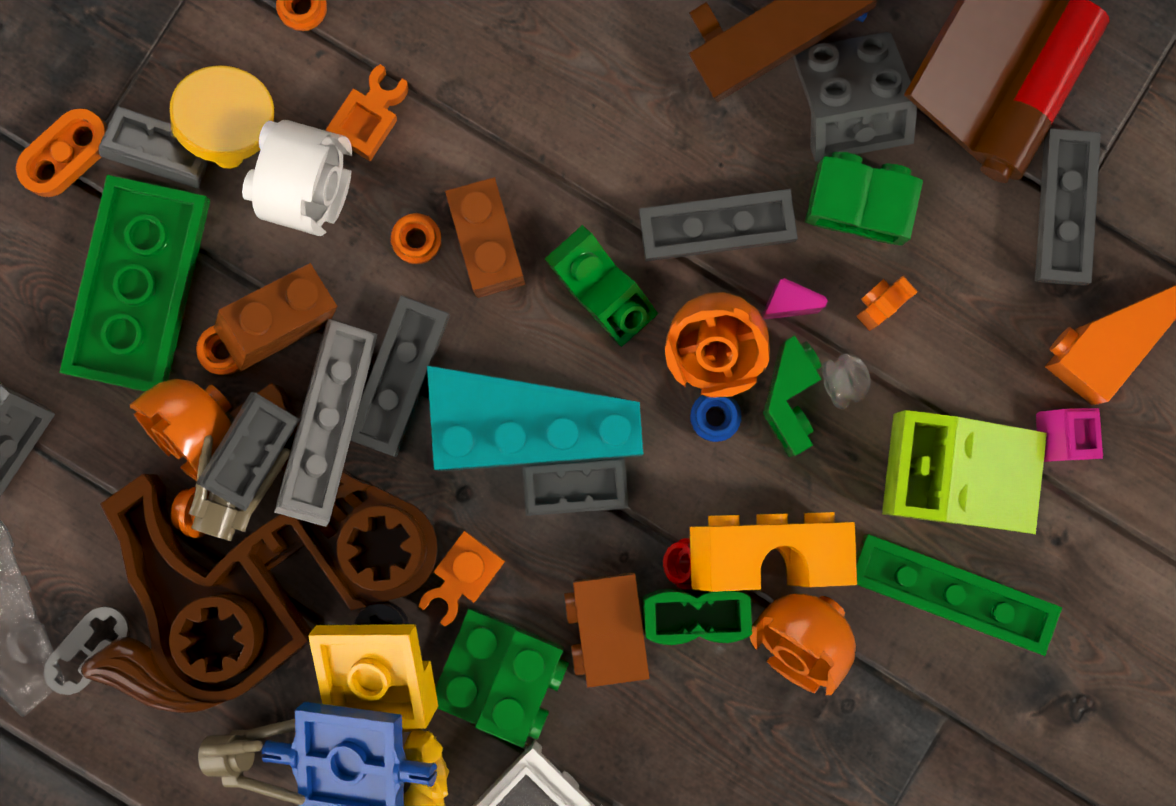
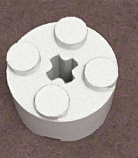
[242,120,352,236]

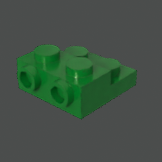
[435,608,569,748]

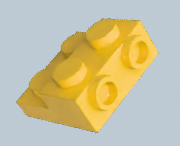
[308,624,438,732]

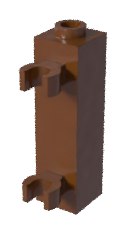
[688,0,877,103]

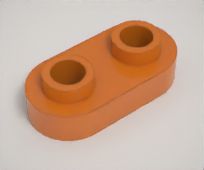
[16,109,108,197]

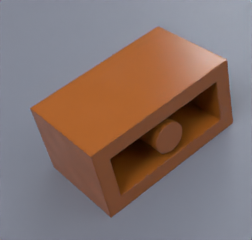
[445,177,525,298]
[214,263,338,371]
[564,572,650,688]

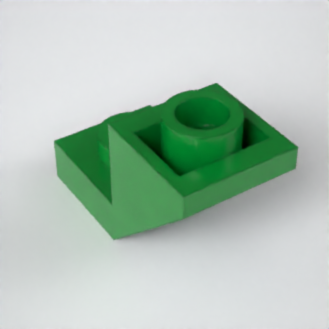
[545,225,659,347]
[763,335,822,457]

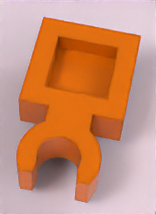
[326,64,408,161]
[856,276,918,331]
[419,531,506,626]

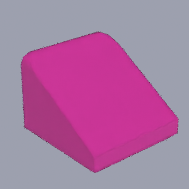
[762,278,828,319]
[1036,408,1103,462]

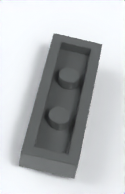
[1035,128,1101,286]
[639,189,798,262]
[350,295,450,457]

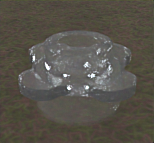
[822,354,871,409]

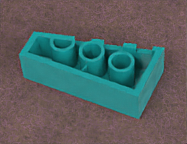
[427,366,644,471]

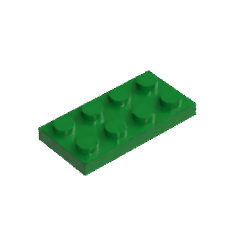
[59,175,211,392]

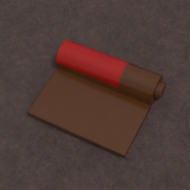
[904,0,1110,183]

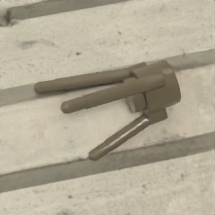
[188,435,291,541]
[198,719,305,805]

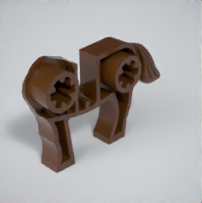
[81,383,437,713]

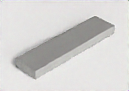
[274,319,378,527]

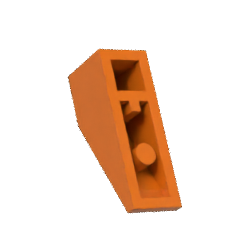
[1045,285,1176,405]

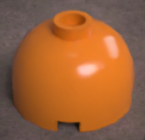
[665,292,770,398]
[130,379,232,481]
[749,594,856,695]

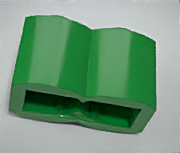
[805,152,923,246]
[642,589,752,645]

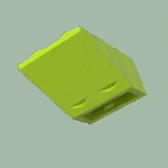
[882,410,1047,534]

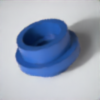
[690,395,741,442]

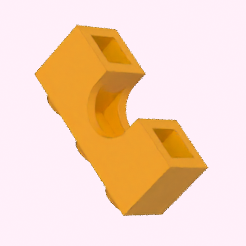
[690,512,857,592]

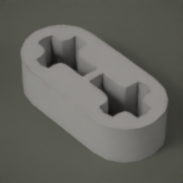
[44,606,130,695]

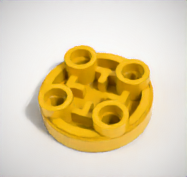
[170,65,274,169]

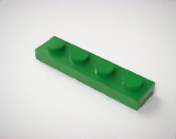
[856,534,1062,656]

